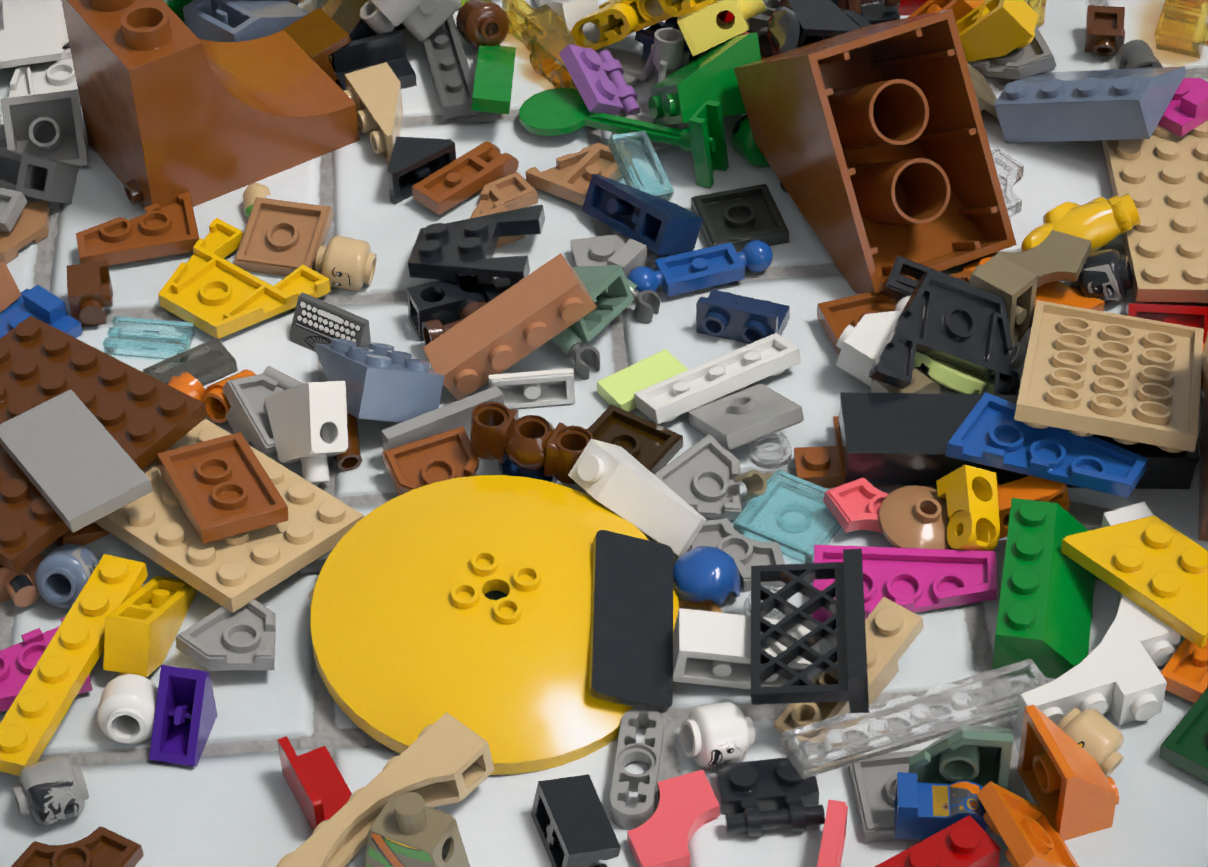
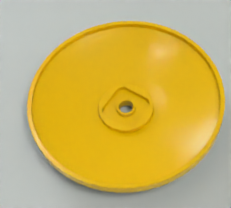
[310,475,679,775]

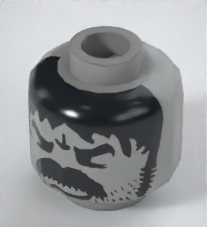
[13,756,89,826]

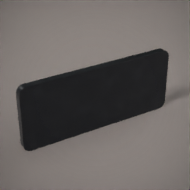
[589,530,674,713]

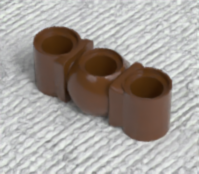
[470,401,593,484]

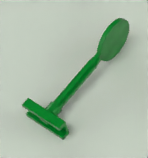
[519,88,729,188]

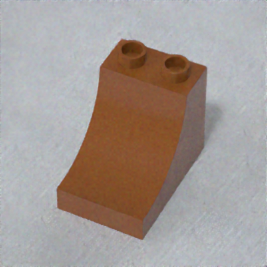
[61,0,360,208]

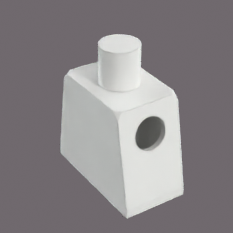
[265,381,348,485]

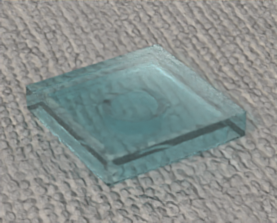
[733,469,841,563]

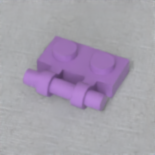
[559,44,640,116]

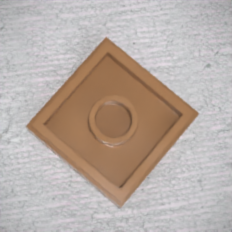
[234,197,334,276]

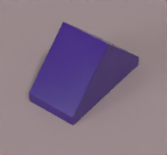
[149,665,217,767]

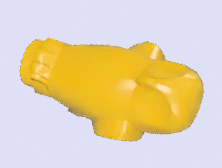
[1021,194,1141,252]

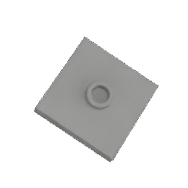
[687,383,804,450]

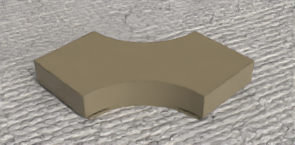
[997,230,1091,287]

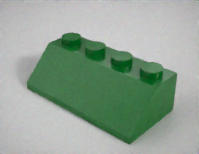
[992,498,1095,679]

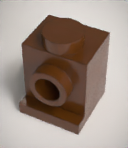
[67,261,113,327]

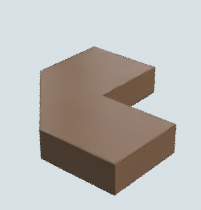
[470,172,538,249]
[0,201,50,264]

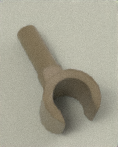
[734,470,774,501]

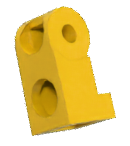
[936,465,1000,551]

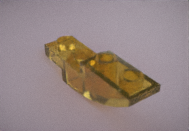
[502,0,577,89]

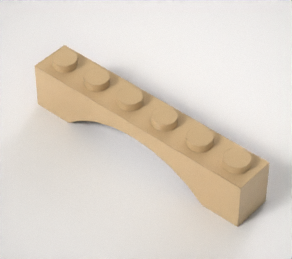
[276,712,494,867]

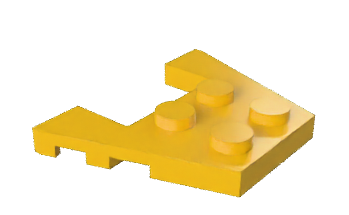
[158,218,331,339]

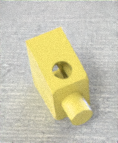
[677,0,767,56]

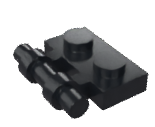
[716,755,825,837]

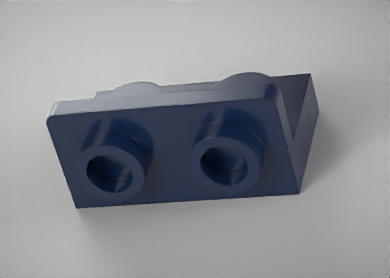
[696,289,790,344]

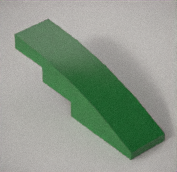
[471,45,516,115]

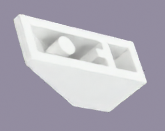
[568,439,707,556]

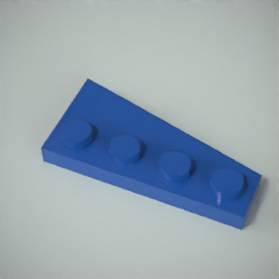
[945,392,1148,498]

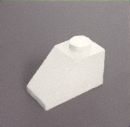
[836,310,903,386]

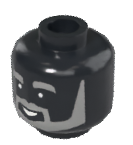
[1071,249,1133,303]

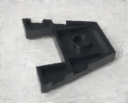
[408,205,545,286]
[869,270,1020,395]

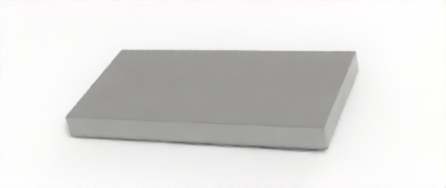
[0,389,153,533]

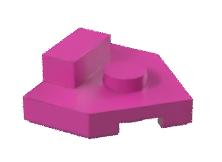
[1158,78,1208,137]

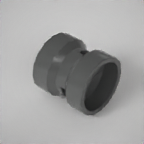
[1115,40,1163,69]

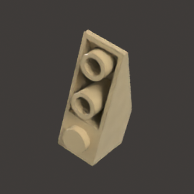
[344,62,403,165]

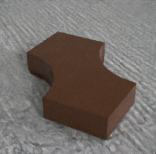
[11,827,144,867]

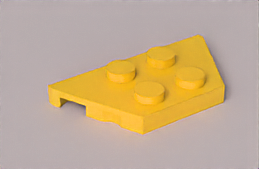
[1061,515,1208,649]

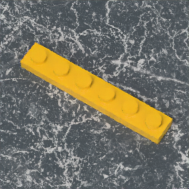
[0,554,148,776]

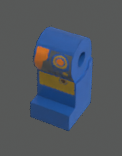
[894,772,988,840]

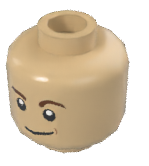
[315,235,377,292]

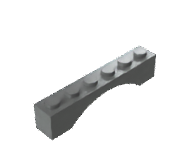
[0,147,79,204]

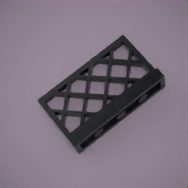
[751,549,869,713]

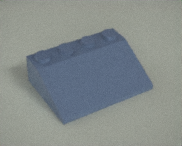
[994,66,1186,143]

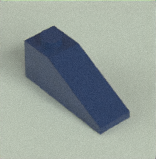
[582,174,703,255]

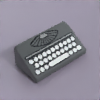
[290,292,371,352]

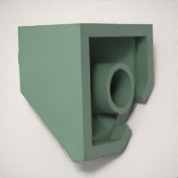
[909,724,1013,789]

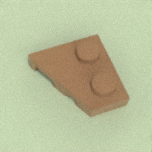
[526,142,631,206]

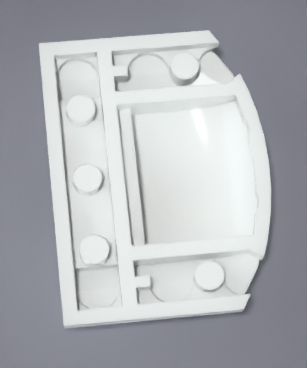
[0,0,70,69]

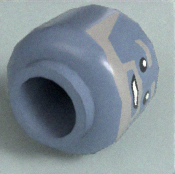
[35,543,99,609]

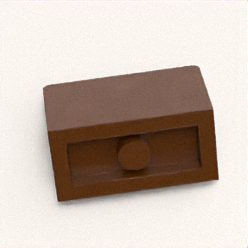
[282,8,351,82]

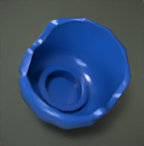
[673,546,740,605]

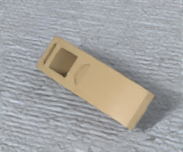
[773,597,924,751]

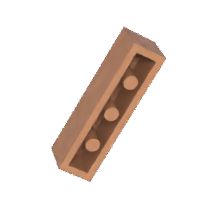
[423,253,597,401]

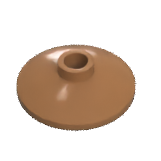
[878,485,957,550]

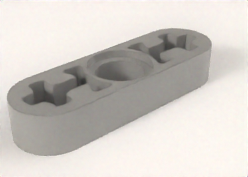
[610,708,664,830]

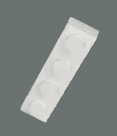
[634,333,801,424]

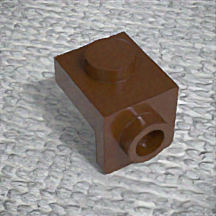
[1084,5,1125,56]

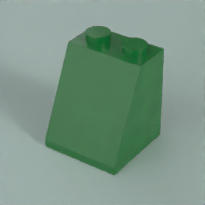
[648,32,761,126]

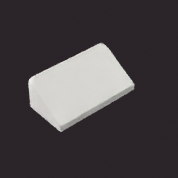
[489,368,575,409]

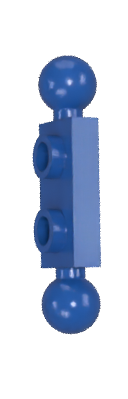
[627,240,773,297]

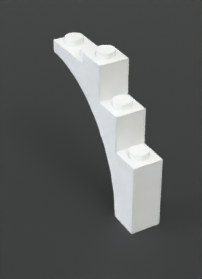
[1016,501,1181,732]

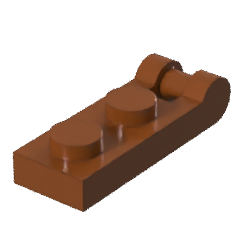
[412,141,519,215]

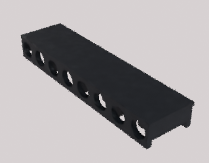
[838,392,1200,489]

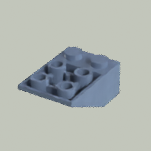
[183,0,310,42]
[314,338,444,422]

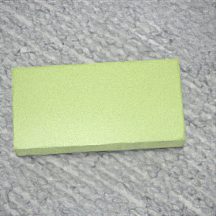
[597,349,688,412]

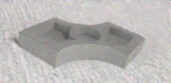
[687,518,786,592]

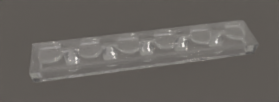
[780,659,1049,779]

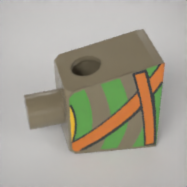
[364,792,470,867]

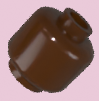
[456,0,509,48]

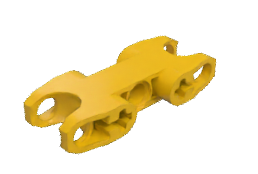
[571,0,718,50]

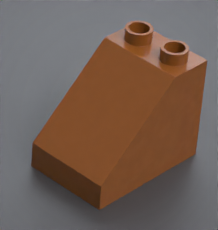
[734,9,1017,294]

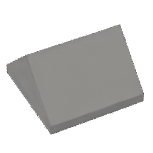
[0,89,88,167]

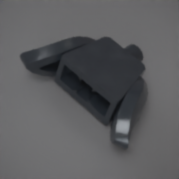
[767,0,871,55]

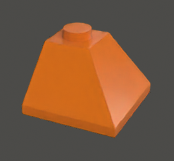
[1017,705,1119,841]

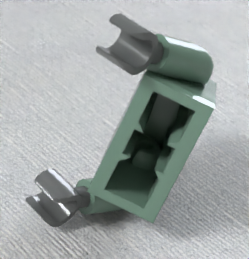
[552,265,660,379]

